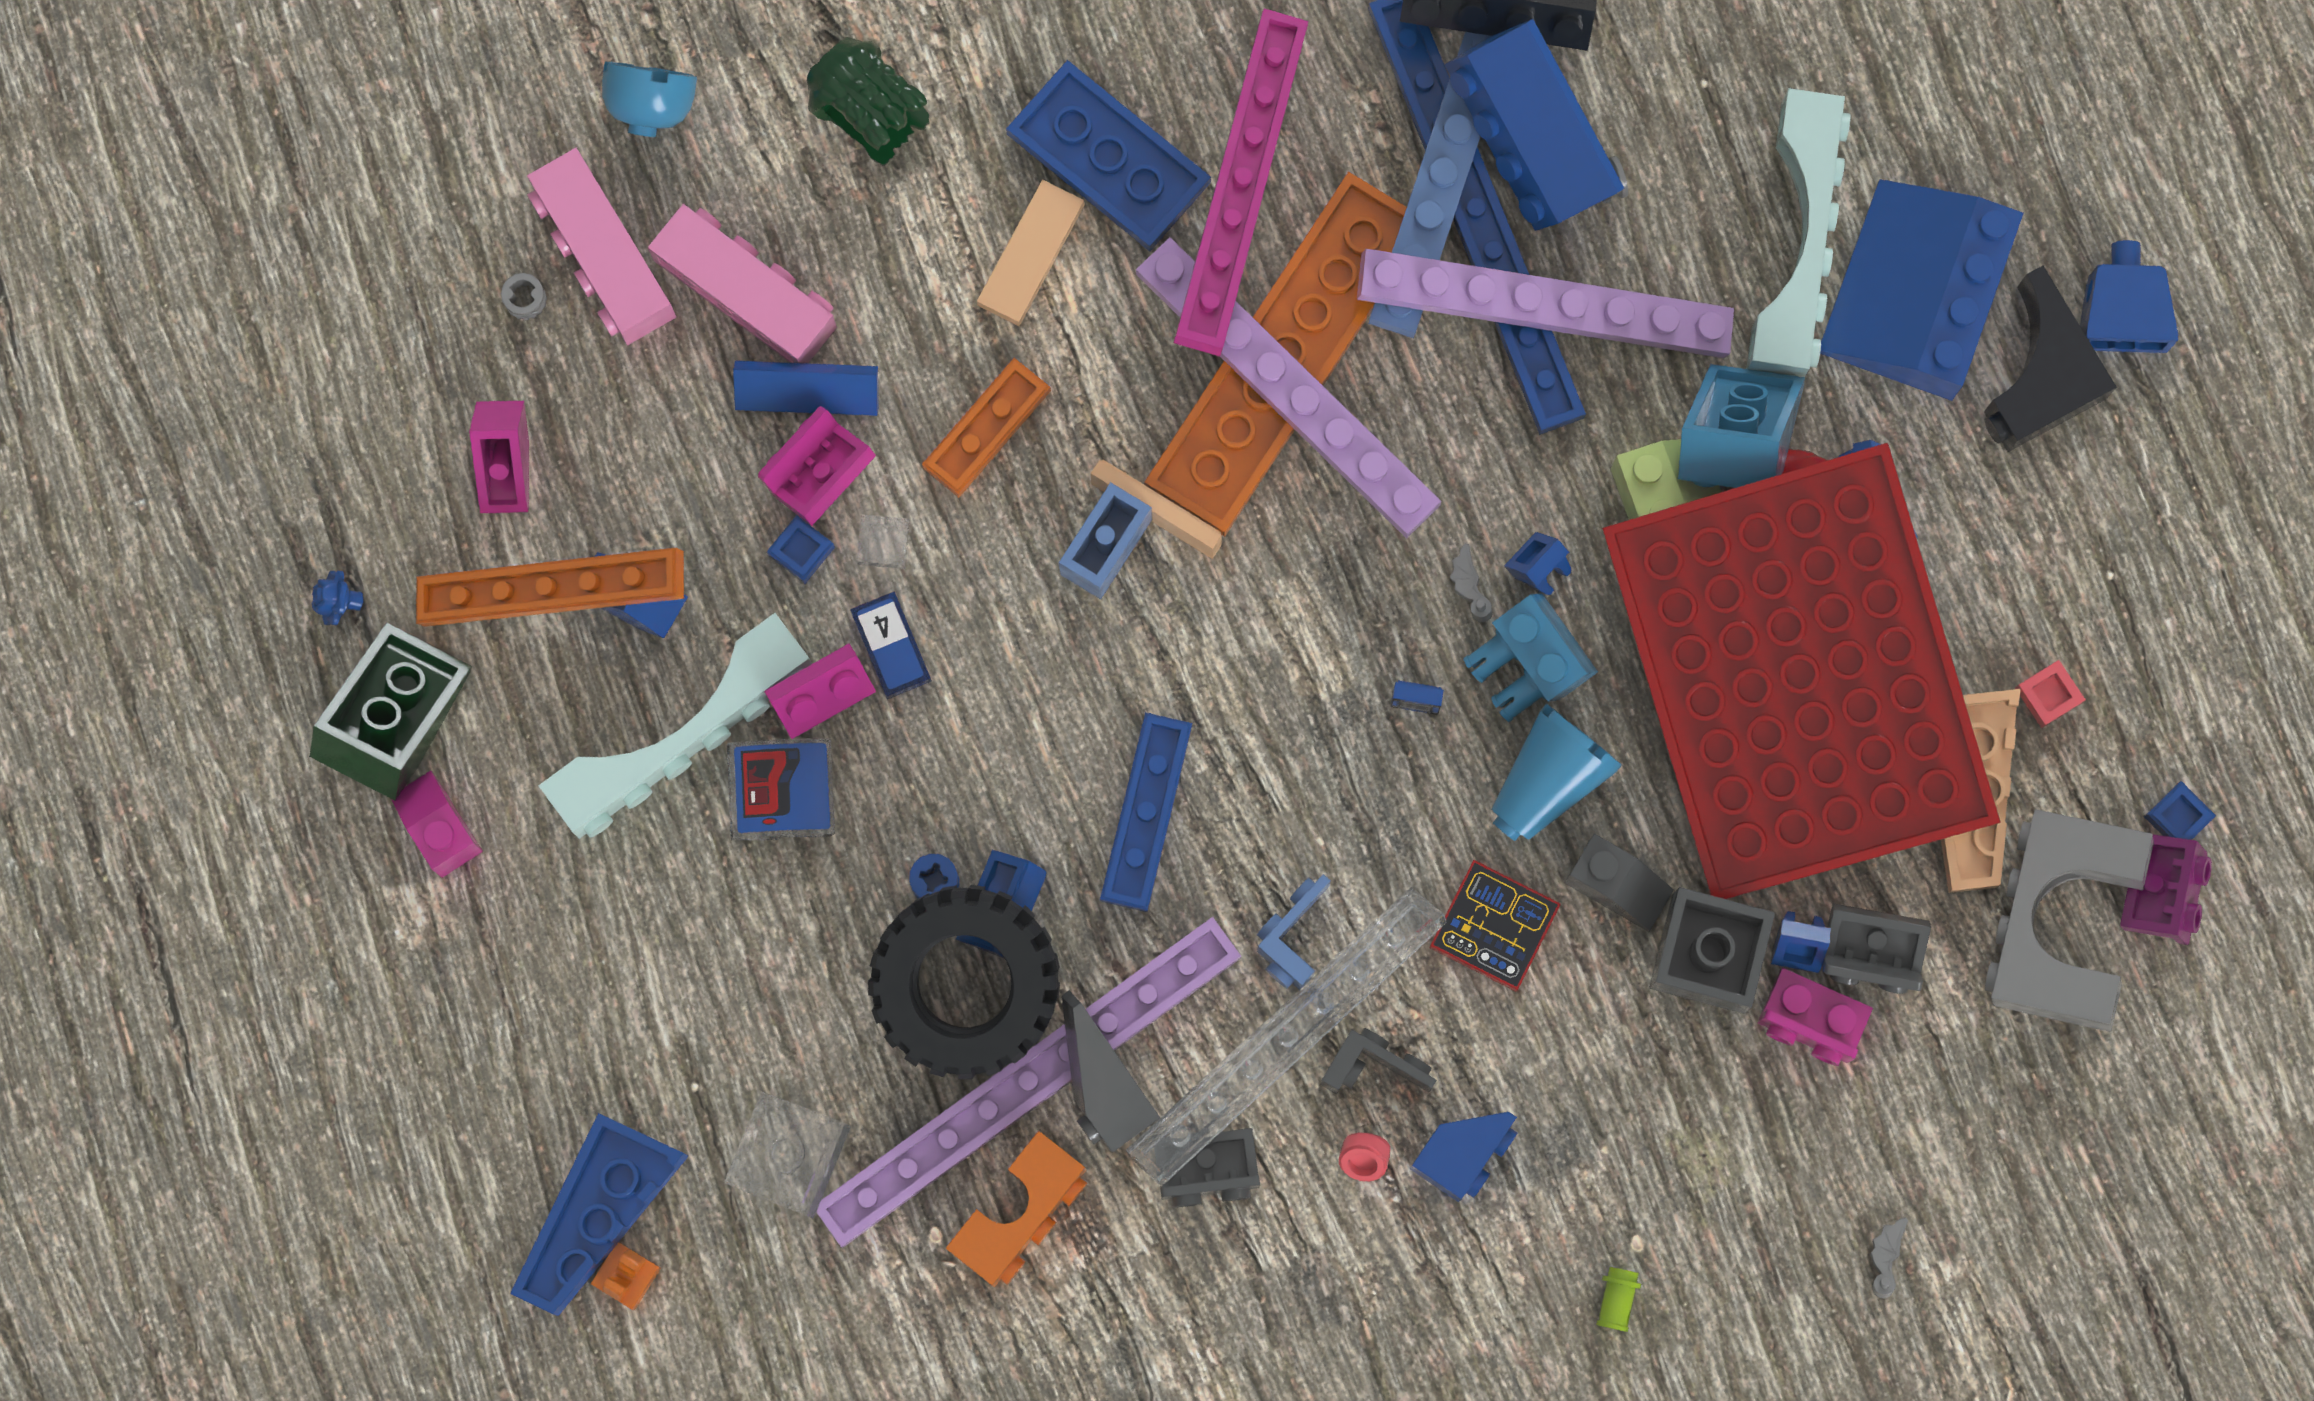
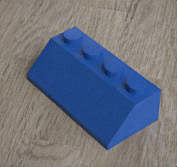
[1444,19,1625,231]

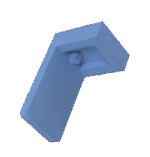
[1257,874,1331,991]

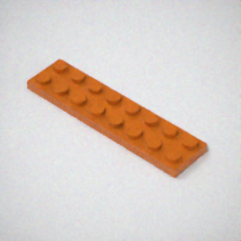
[1144,171,1407,537]

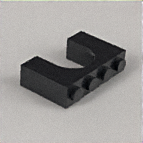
[1400,0,1597,51]

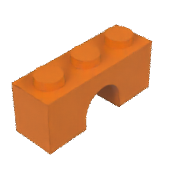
[946,1131,1087,1288]

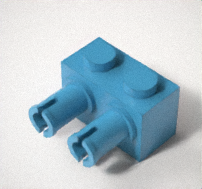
[1463,594,1598,722]

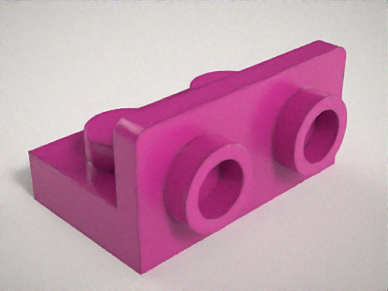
[1757,968,1873,1066]

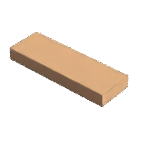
[977,179,1085,326]
[1091,460,1222,559]

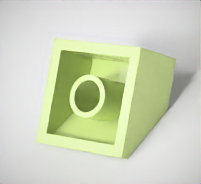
[1611,439,1721,520]

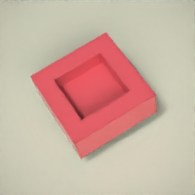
[2015,660,2086,728]

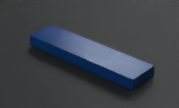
[1100,712,1192,912]

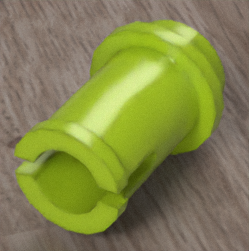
[1596,1267,1642,1332]

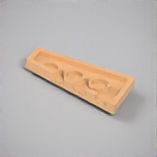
[1941,689,2020,893]

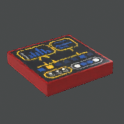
[1429,860,1561,992]

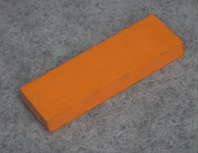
[922,358,1051,498]

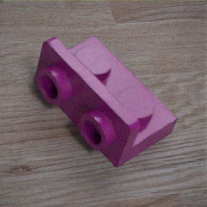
[2120,834,2212,945]

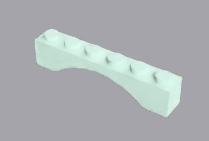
[1746,88,1851,377]
[538,613,812,839]

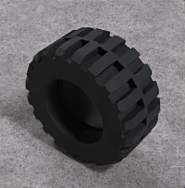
[868,885,1060,1079]

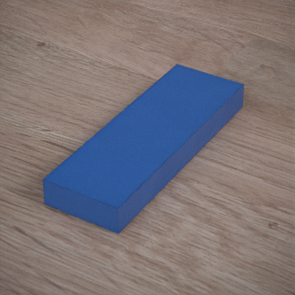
[733,361,879,416]

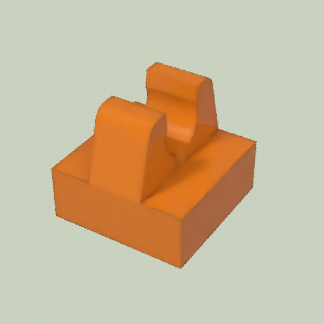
[591,1242,661,1310]

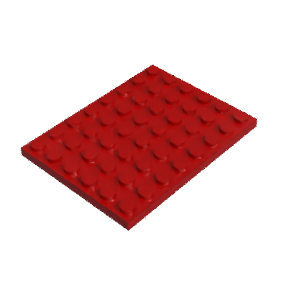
[1602,442,2001,899]

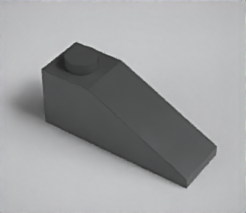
[1061,990,1160,1153]

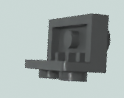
[1822,903,1931,994]
[1154,1128,1260,1208]

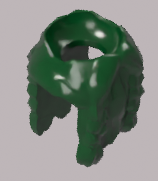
[807,37,930,166]

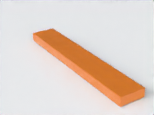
[416,548,684,627]

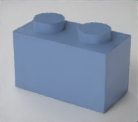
[1059,482,1152,600]

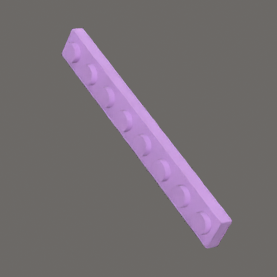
[1136,237,1441,539]
[1357,249,1734,358]

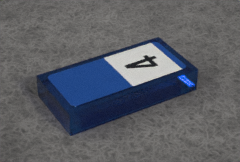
[850,591,932,700]

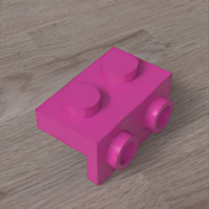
[758,406,876,526]
[764,643,876,739]

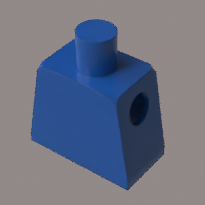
[2080,240,2178,353]

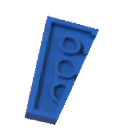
[510,1113,688,1316]

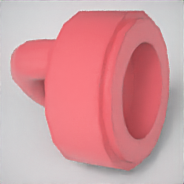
[1339,1132,1390,1182]

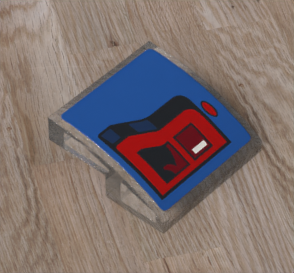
[727,738,835,840]

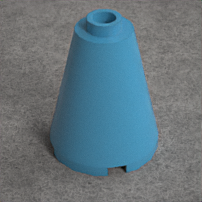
[1491,703,1622,841]

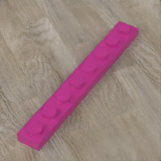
[1173,8,1309,356]

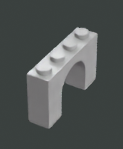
[1985,809,2154,1032]

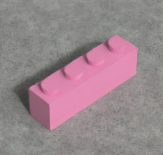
[527,147,676,346]
[648,204,837,363]

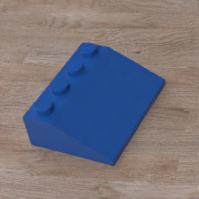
[1820,179,2024,401]

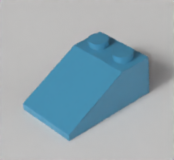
[1678,364,1805,488]

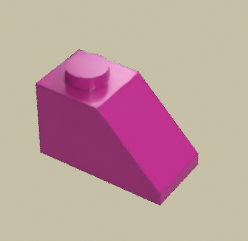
[469,400,529,513]
[391,770,483,878]

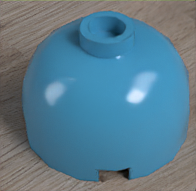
[602,61,697,137]

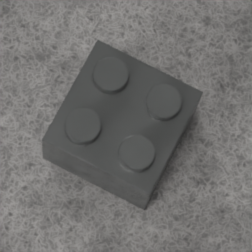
[1649,887,1775,1014]

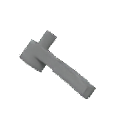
[1450,543,1493,622]
[1870,1217,1908,1299]

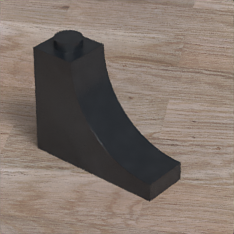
[1984,265,2117,452]

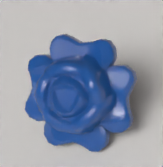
[311,570,363,626]

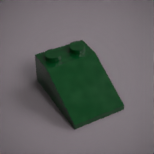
[309,623,472,801]

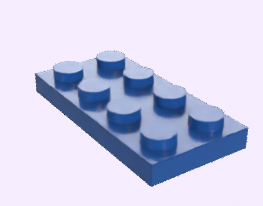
[1006,60,1211,252]

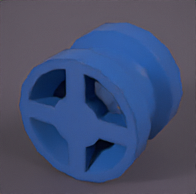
[909,854,960,899]

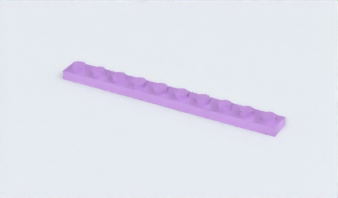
[813,917,1241,1248]

